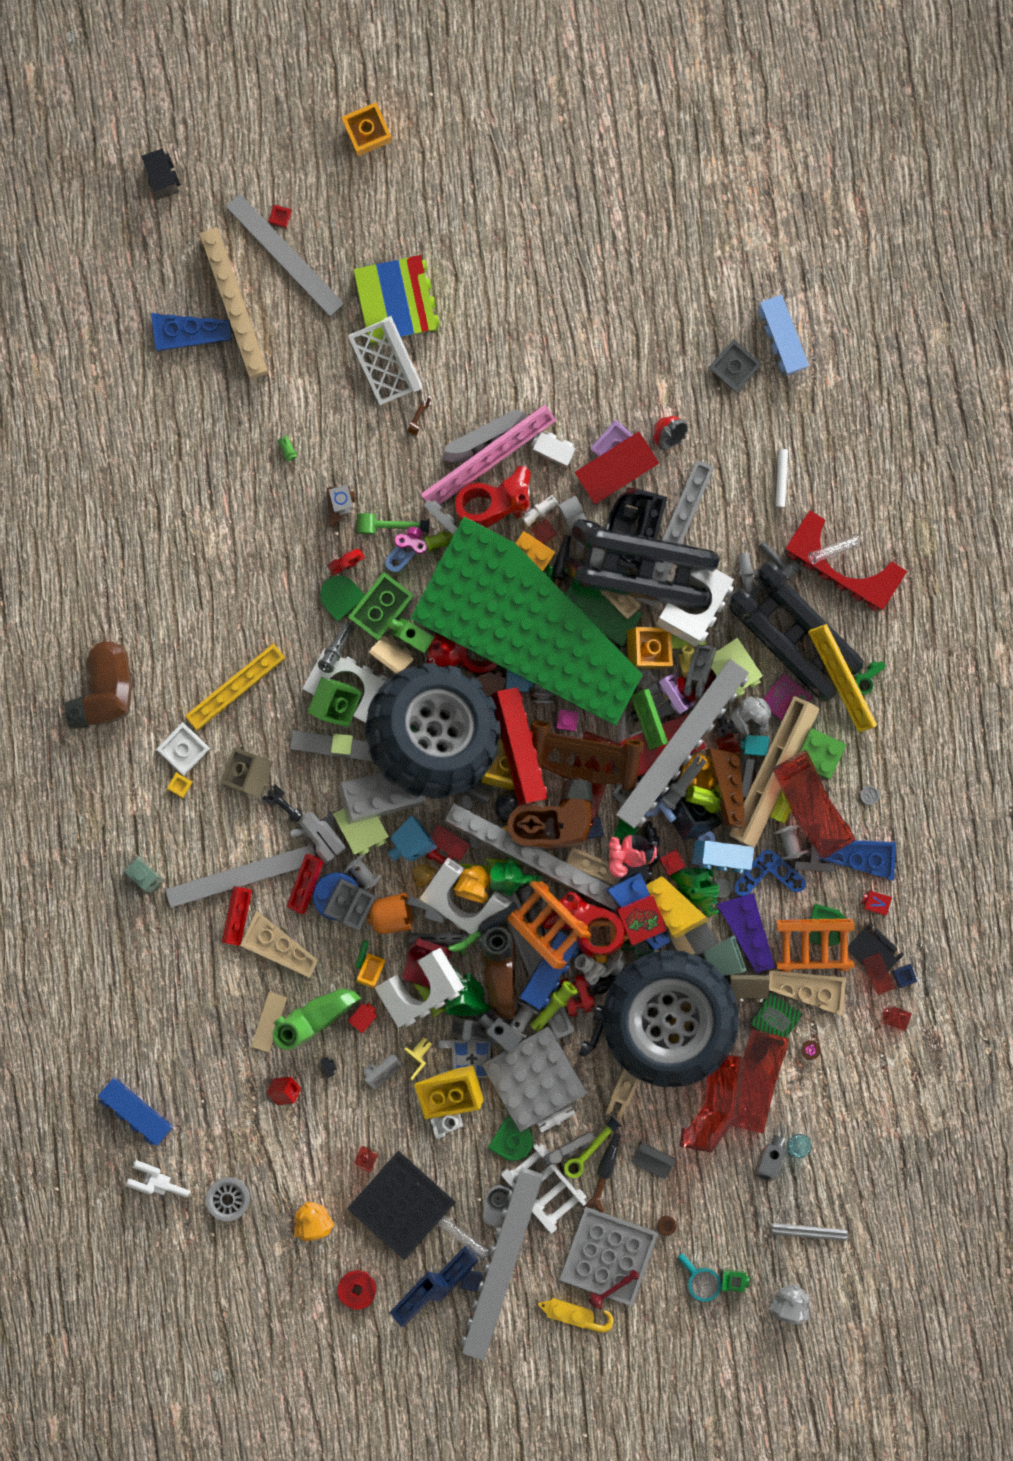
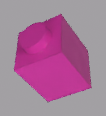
[556,709,579,732]

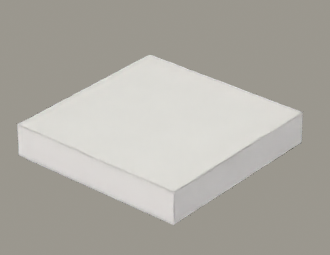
[156,722,210,776]

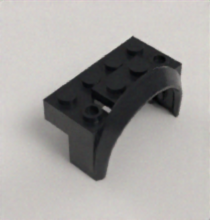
[606,487,667,569]

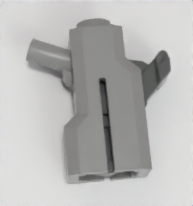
[290,811,347,864]

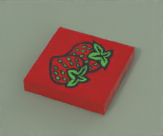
[617,894,667,945]

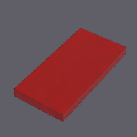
[574,431,659,504]
[620,713,706,776]

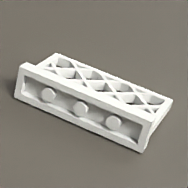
[348,316,422,405]

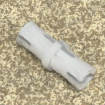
[521,495,559,527]
[537,1104,576,1133]

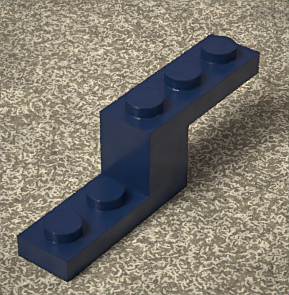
[389,1246,479,1327]

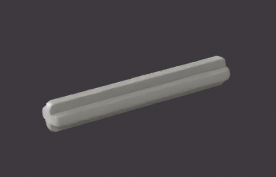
[771,1223,848,1241]

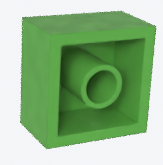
[308,677,362,727]
[794,728,847,780]

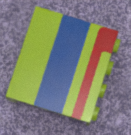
[354,255,440,346]

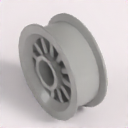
[206,1177,250,1221]

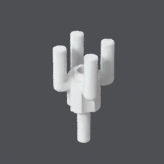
[125,1160,190,1198]

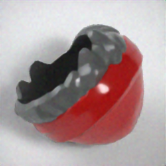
[653,416,688,450]

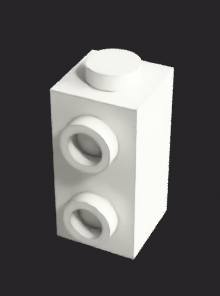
[531,431,576,468]

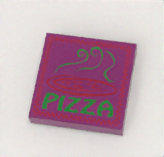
[763,673,813,721]

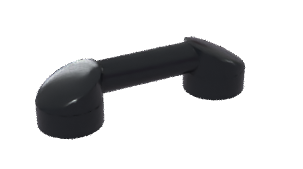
[579,1005,604,1057]

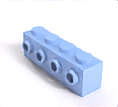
[757,294,809,376]

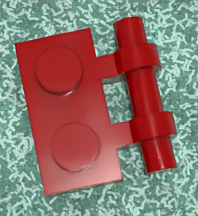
[425,824,471,867]

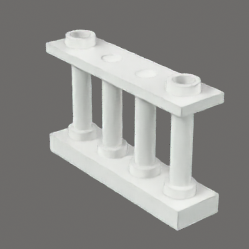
[501,1143,587,1234]

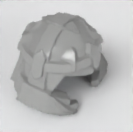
[731,697,771,735]
[769,1284,809,1324]

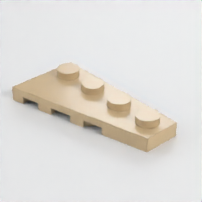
[240,911,319,978]
[768,970,846,1016]

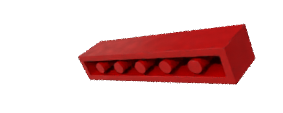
[490,687,547,806]

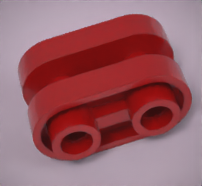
[560,974,595,1017]

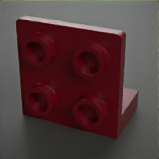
[402,938,453,989]

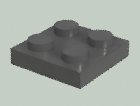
[708,339,762,393]

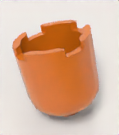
[366,893,414,934]

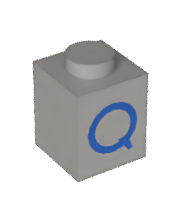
[329,485,354,516]

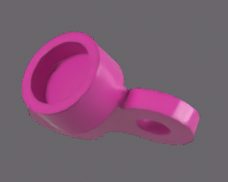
[395,527,427,554]

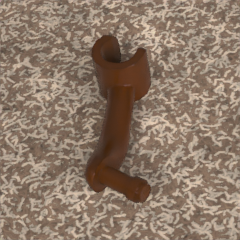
[408,395,432,436]

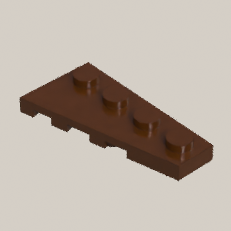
[705,748,745,829]

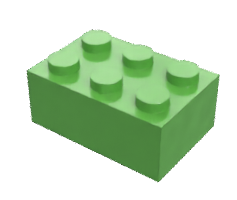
[348,572,415,641]

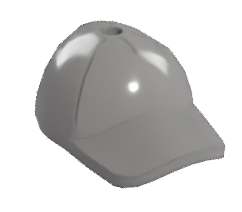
[483,1185,510,1226]

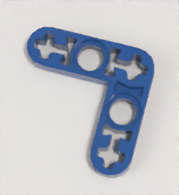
[734,850,806,896]

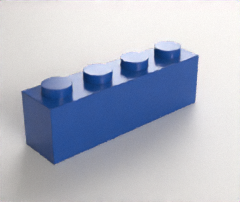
[519,931,580,1010]
[98,1077,174,1146]

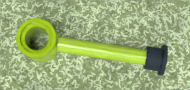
[564,1116,622,1178]

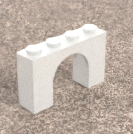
[656,569,734,647]
[303,648,389,723]
[420,857,511,941]
[375,948,464,1028]

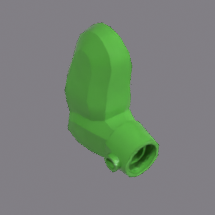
[272,988,362,1050]

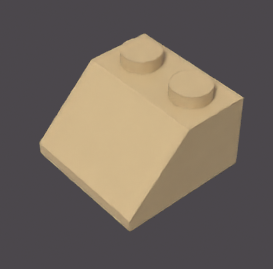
[369,635,414,674]

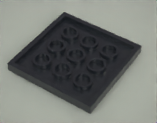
[347,1150,456,1260]

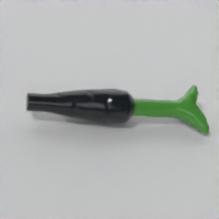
[448,902,518,956]

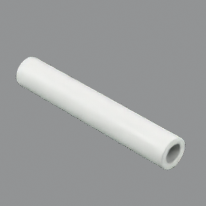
[775,449,788,507]

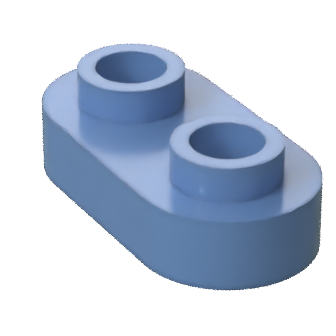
[385,540,416,573]

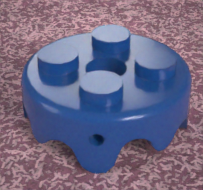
[313,873,359,921]

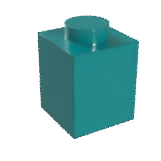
[740,735,769,757]

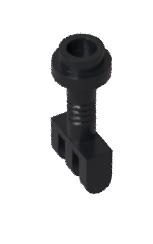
[715,714,738,740]
[263,784,303,823]

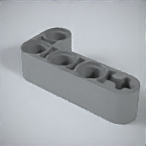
[558,496,605,567]

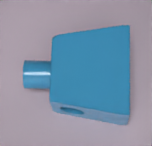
[388,816,437,862]

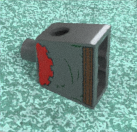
[753,1135,786,1182]

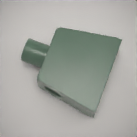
[124,855,164,894]
[704,935,746,976]

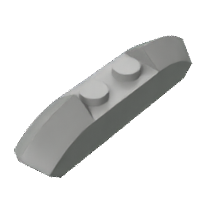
[442,410,529,462]

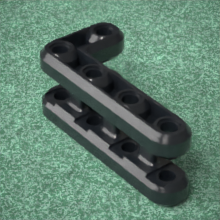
[562,519,720,609]
[727,561,864,702]

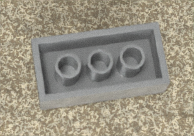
[338,772,425,824]

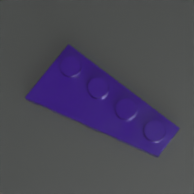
[717,893,775,973]

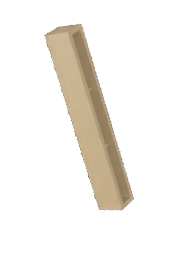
[199,227,269,380]
[729,696,820,848]

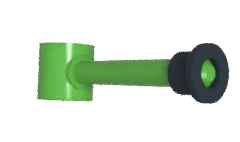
[357,513,430,534]

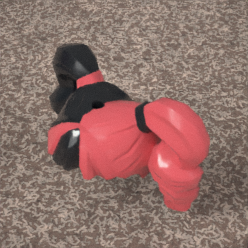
[609,821,660,878]

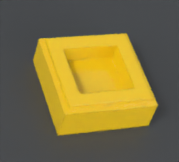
[166,772,193,798]

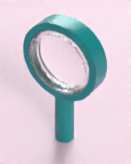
[677,1253,721,1302]

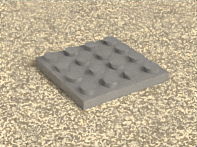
[482,1026,587,1132]
[559,1206,658,1306]

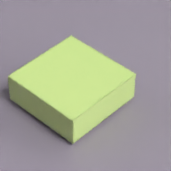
[331,734,353,755]

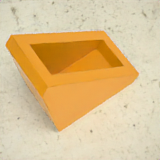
[356,953,386,988]

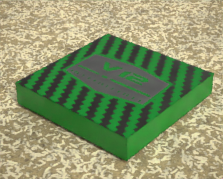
[749,992,803,1045]

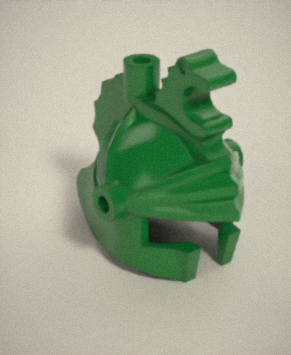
[489,859,542,896]
[670,868,720,917]
[444,966,491,1016]

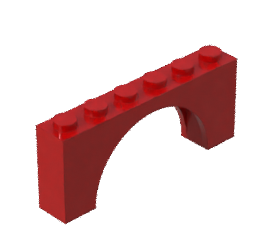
[784,510,907,612]

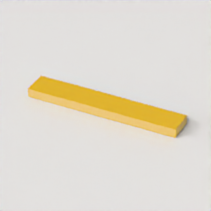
[808,624,877,733]
[185,643,286,731]

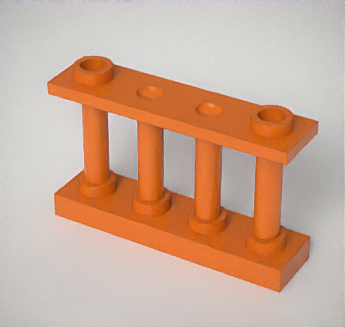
[507,881,591,969]
[776,919,855,972]

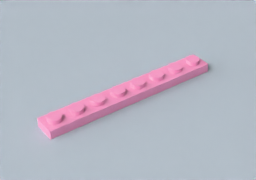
[421,405,557,505]

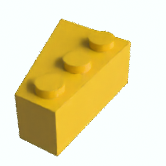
[646,876,709,939]

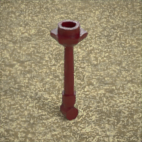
[588,1270,639,1310]

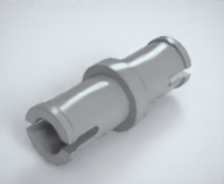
[737,553,755,592]

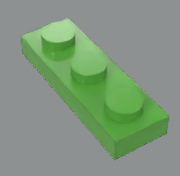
[631,689,668,750]

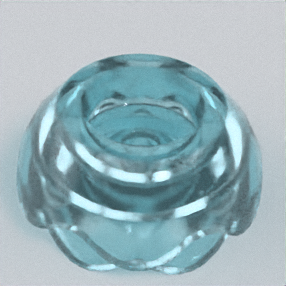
[788,1134,812,1158]

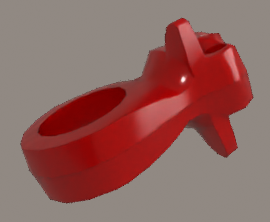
[455,466,531,528]
[426,634,497,674]
[541,892,625,958]

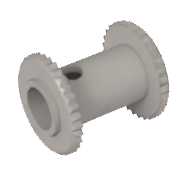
[774,824,807,860]
[343,855,382,891]
[506,1000,540,1038]

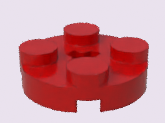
[327,548,366,576]
[338,1270,377,1310]

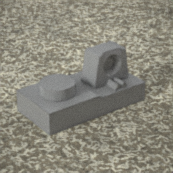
[363,1054,404,1090]

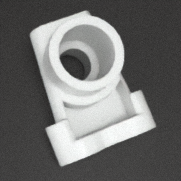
[575,953,606,985]
[430,1113,463,1139]

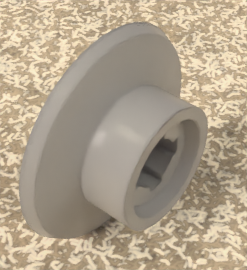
[600,948,625,977]

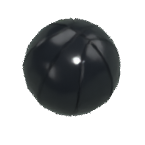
[495,790,519,824]

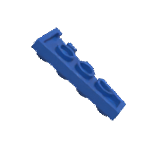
[151,313,232,351]
[819,839,896,881]
[605,872,671,950]

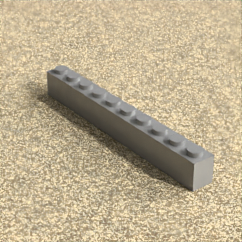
[616,659,749,829]
[442,803,617,912]
[461,1167,544,1361]

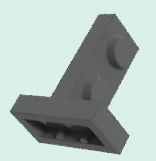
[793,824,834,872]
[451,1017,498,1042]

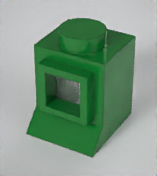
[721,1269,750,1292]

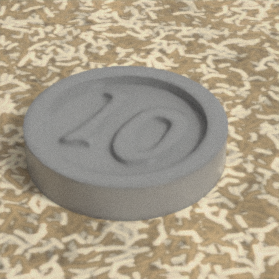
[860,786,880,805]
[715,879,732,898]

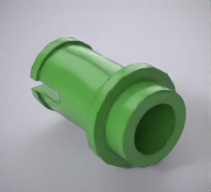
[277,436,297,462]

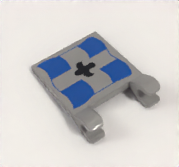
[438,1040,491,1078]

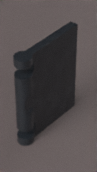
[848,922,904,980]

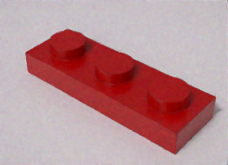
[286,854,324,914]
[221,886,252,946]

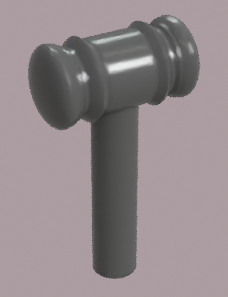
[759,541,801,581]

